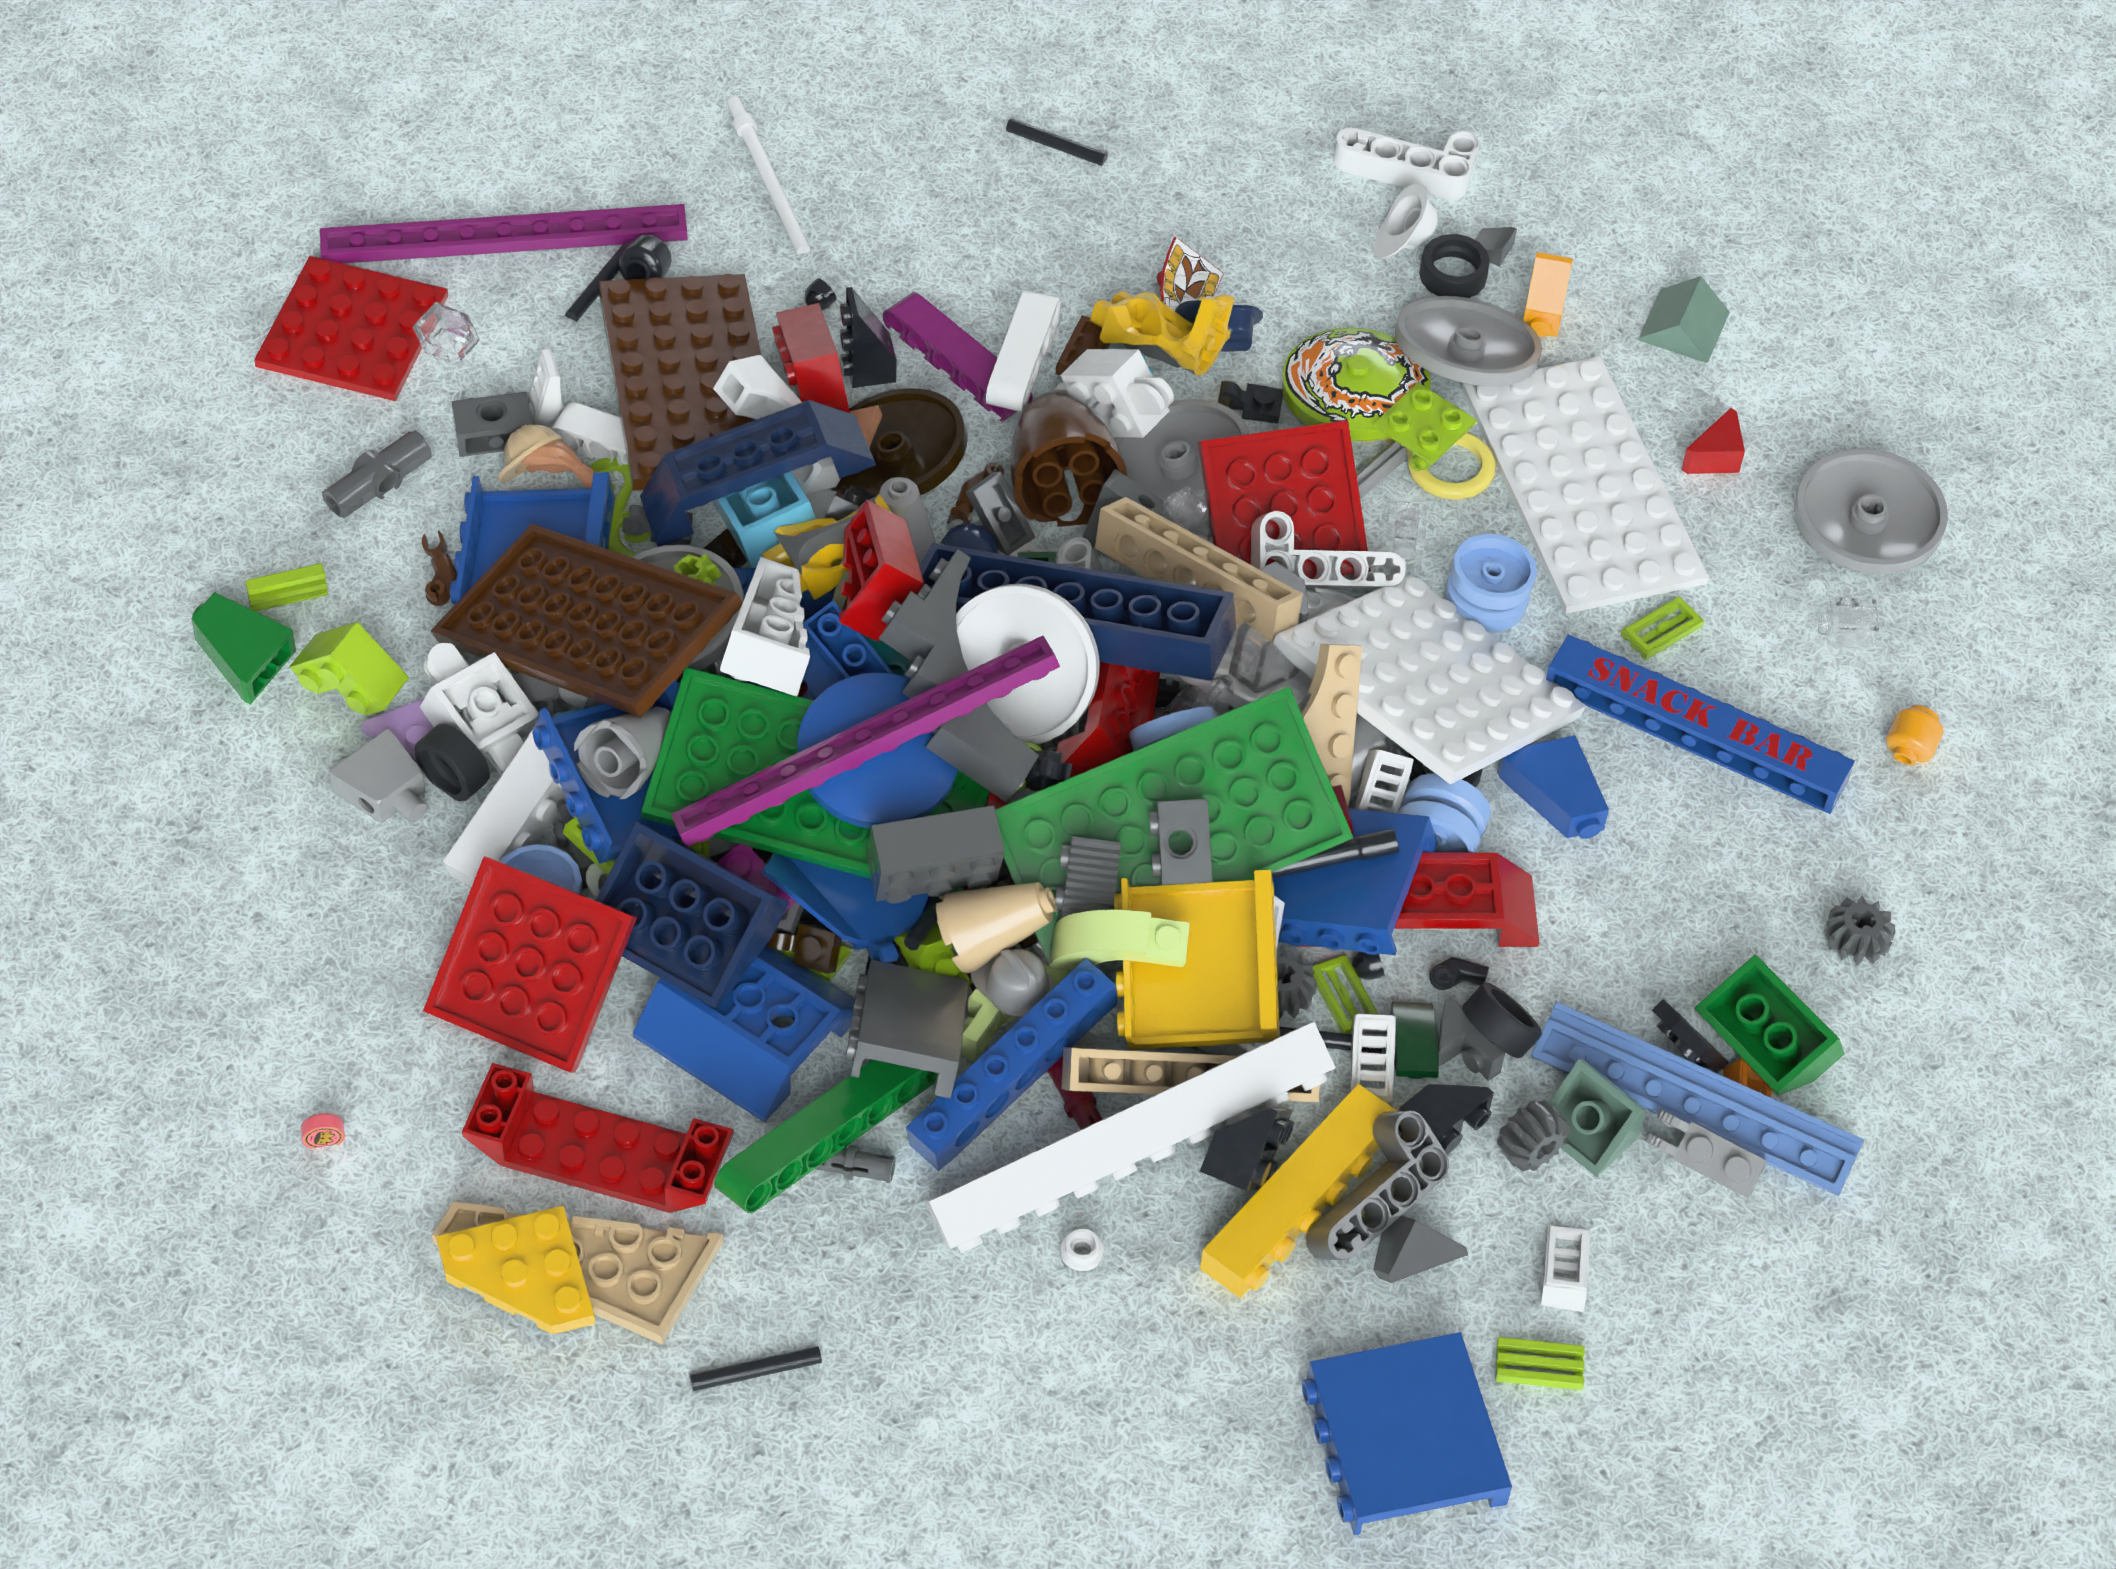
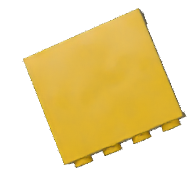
[1114,870,1280,1050]

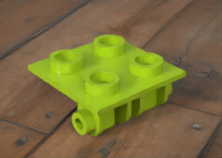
[1373,382,1478,471]

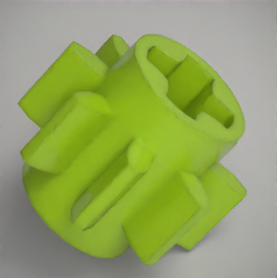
[673,554,722,586]

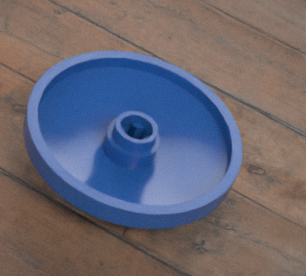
[797,673,958,829]

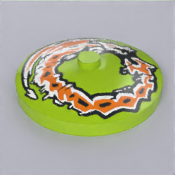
[1282,327,1431,441]

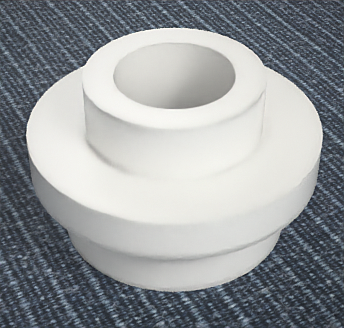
[1060,1229,1104,1271]

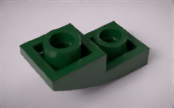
[1390,1001,1439,1079]

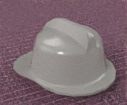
[971,949,1055,1018]

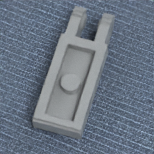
[1644,1109,1768,1198]

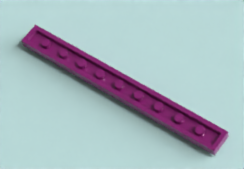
[320,204,688,263]
[671,635,1060,847]

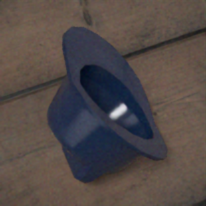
[1175,300,1263,352]

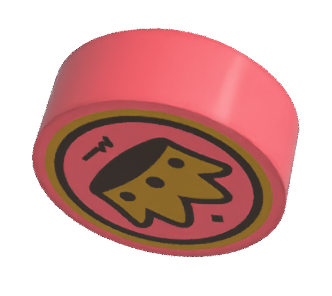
[301,1113,345,1148]

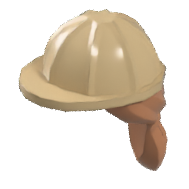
[498,425,596,489]

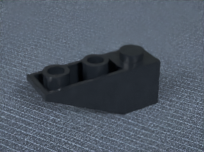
[840,287,897,388]

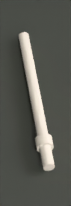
[727,96,810,255]

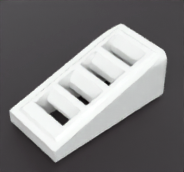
[528,349,562,427]
[1355,749,1414,813]
[1350,1014,1396,1104]
[1541,1225,1590,1312]

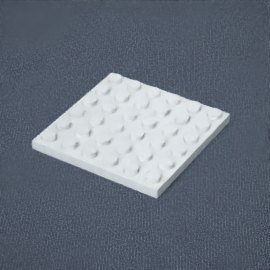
[1271,575,1586,785]

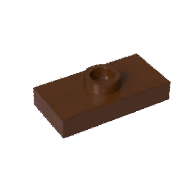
[1055,315,1111,375]

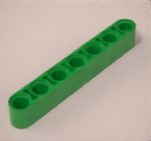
[714,1060,936,1213]

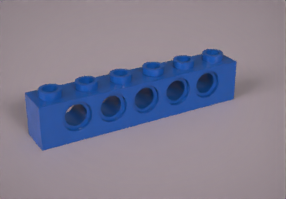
[906,958,1117,1171]

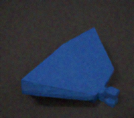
[762,853,929,964]

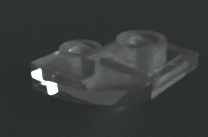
[1160,485,1212,540]

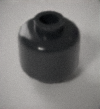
[618,234,672,281]

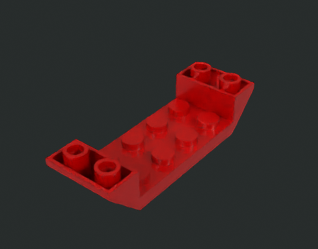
[1056,662,1160,782]
[1296,852,1540,947]
[462,1063,734,1213]

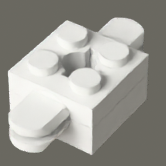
[1053,349,1174,438]
[420,643,539,777]

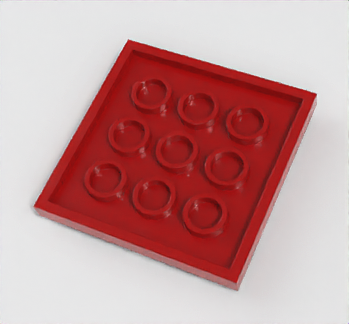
[254,256,448,401]
[1197,420,1371,579]
[423,856,637,1073]

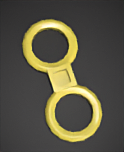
[1365,432,1496,500]

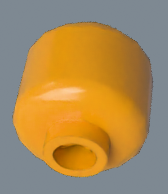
[1886,705,1944,766]

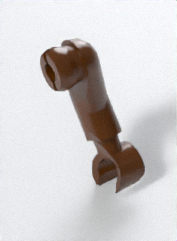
[946,462,1004,525]
[422,531,457,606]

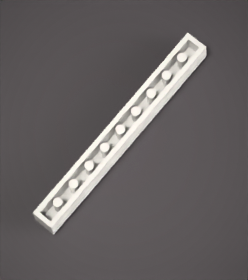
[925,1022,1336,1253]

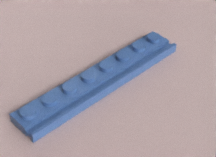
[1531,1001,1864,1197]

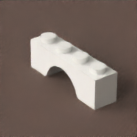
[713,355,840,495]

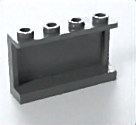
[845,960,968,1098]

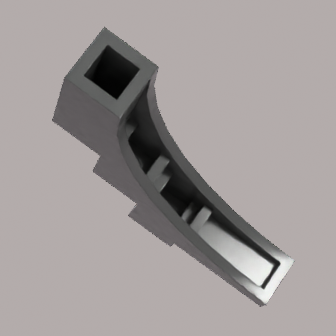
[879,549,1039,803]

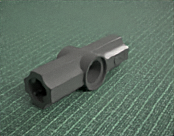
[322,430,432,518]

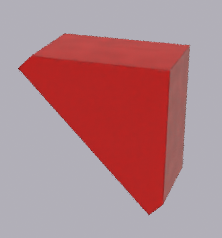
[1681,408,1745,474]

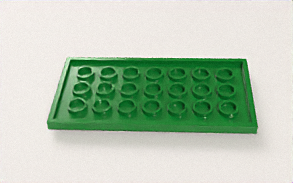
[641,667,989,897]
[995,686,1353,965]

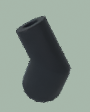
[1429,957,1489,990]

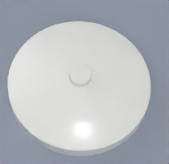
[956,584,1100,744]

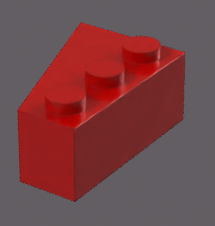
[839,500,924,642]

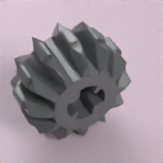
[1824,895,1896,966]
[1277,949,1317,1020]
[1497,1100,1571,1172]

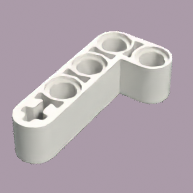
[1333,127,1480,200]
[986,289,1061,412]
[1251,511,1406,589]

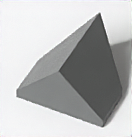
[1373,1215,1468,1283]

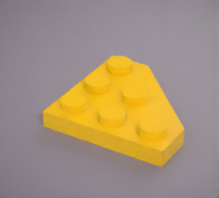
[436,1206,595,1334]

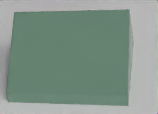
[1638,276,1730,363]
[1549,1059,1646,1177]

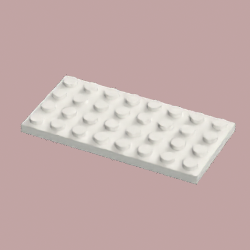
[1462,356,1709,614]

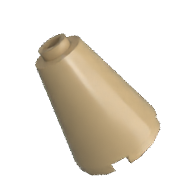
[936,882,1057,973]

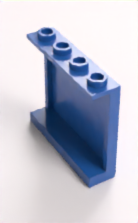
[450,472,615,604]
[532,680,682,864]
[1273,809,1437,955]
[1301,1332,1512,1535]

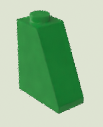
[191,592,296,705]

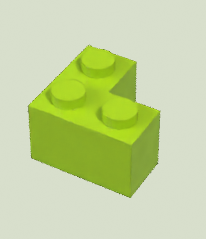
[289,622,409,716]

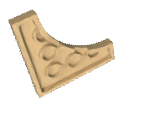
[1301,644,1362,806]

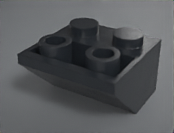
[1199,1107,1294,1191]

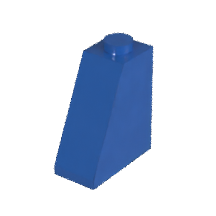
[1497,735,1609,839]

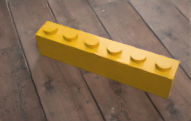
[1200,1083,1397,1298]

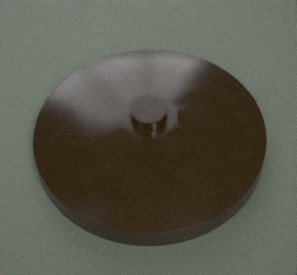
[830,388,968,499]

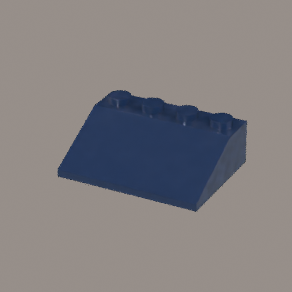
[596,822,790,1009]

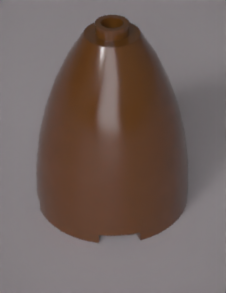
[1010,392,1127,527]

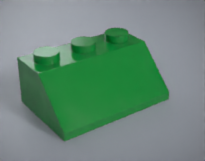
[1694,954,1845,1096]

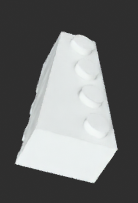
[720,557,810,696]
[443,732,566,887]

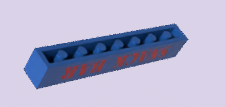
[1546,634,1855,814]

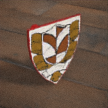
[1157,237,1224,311]

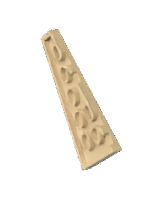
[432,1201,723,1345]

